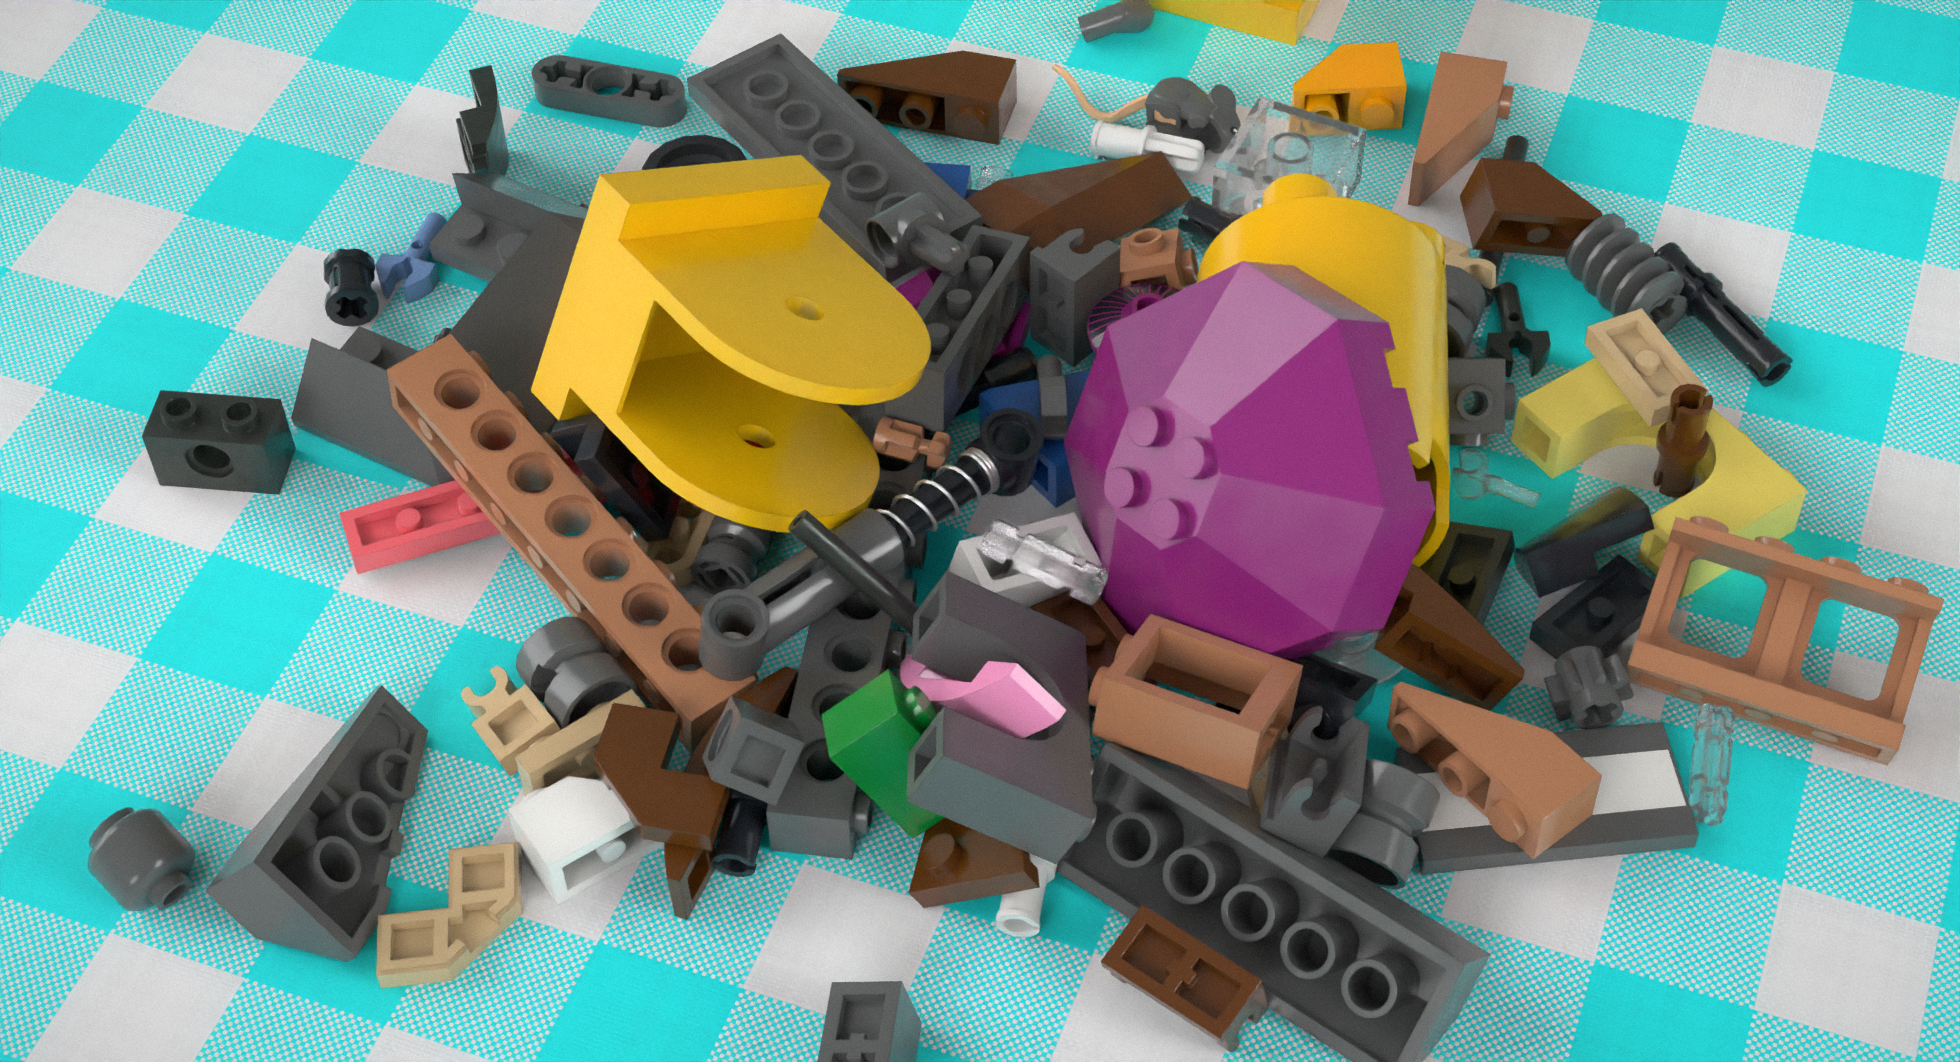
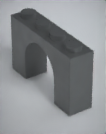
[907,570,1097,864]

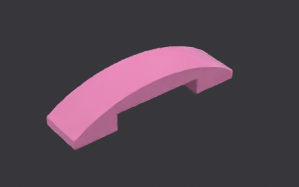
[900,654,1067,738]

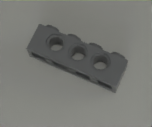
[885,225,1030,432]

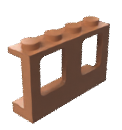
[1626,516,1944,765]

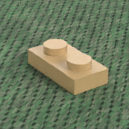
[1584,308,1709,427]
[515,689,646,797]

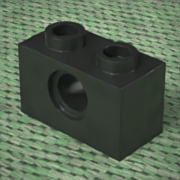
[142,390,296,495]

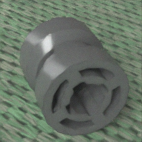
[691,515,772,595]

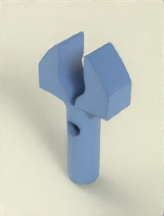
[375,212,447,303]

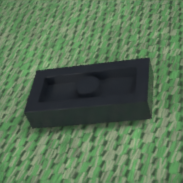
[1529,554,1655,660]

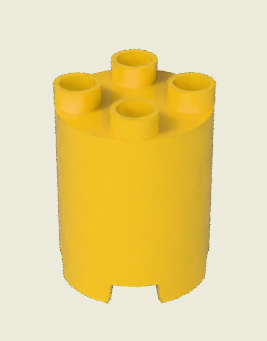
[1197,173,1450,567]

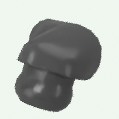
[1078,0,1154,43]

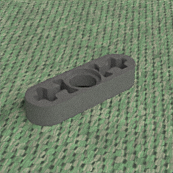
[531,55,687,127]

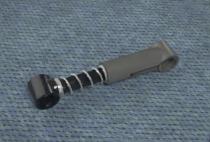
[698,408,1044,681]

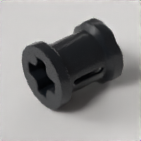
[323,249,379,327]

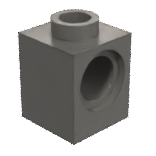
[702,696,805,806]

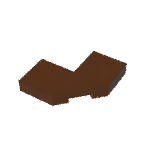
[593,703,730,851]

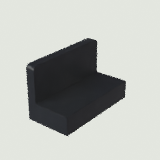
[551,413,682,543]

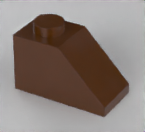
[1460,157,1603,257]

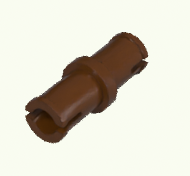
[1653,384,1713,498]

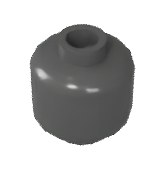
[88,807,195,911]

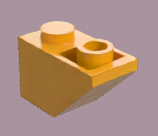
[1289,42,1407,134]

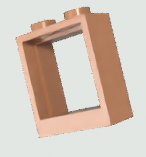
[1088,614,1303,790]

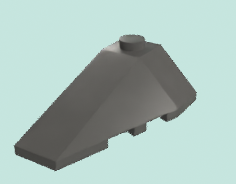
[205,685,428,962]

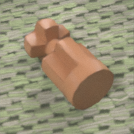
[873,416,952,469]

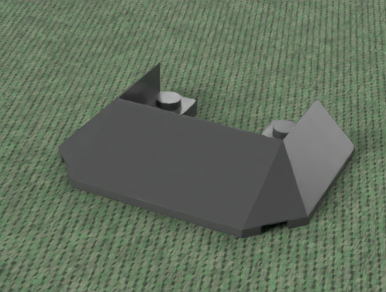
[291,173,588,487]

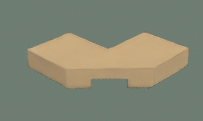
[376,842,522,989]

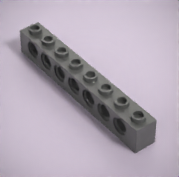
[766,404,943,860]

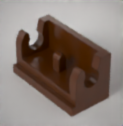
[1101,904,1268,1052]

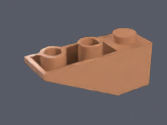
[1387,682,1602,859]

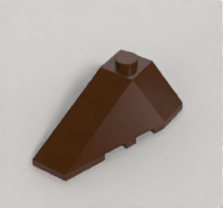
[965,151,1192,300]

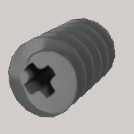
[1565,213,1688,335]

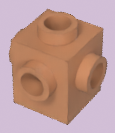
[1120,228,1199,290]

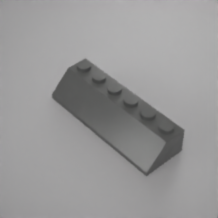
[1056,743,1491,1062]

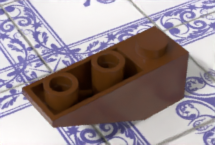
[837,50,1017,145]

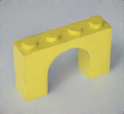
[1511,358,1807,599]

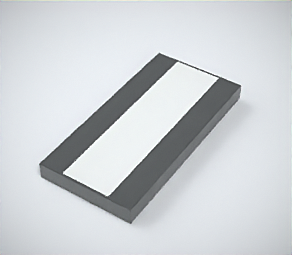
[1394,722,1699,875]

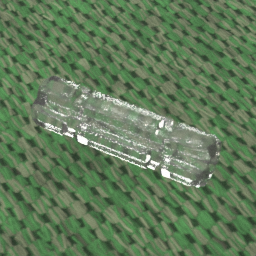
[980,519,1109,605]
[1687,703,1735,827]

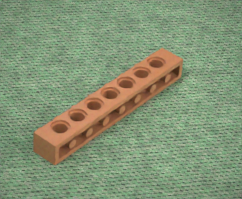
[387,334,758,755]

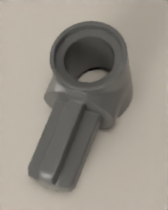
[865,192,971,276]

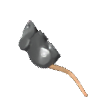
[1052,64,1243,156]

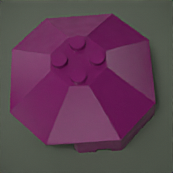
[1063,261,1436,659]

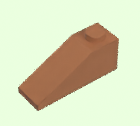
[1408,51,1514,206]

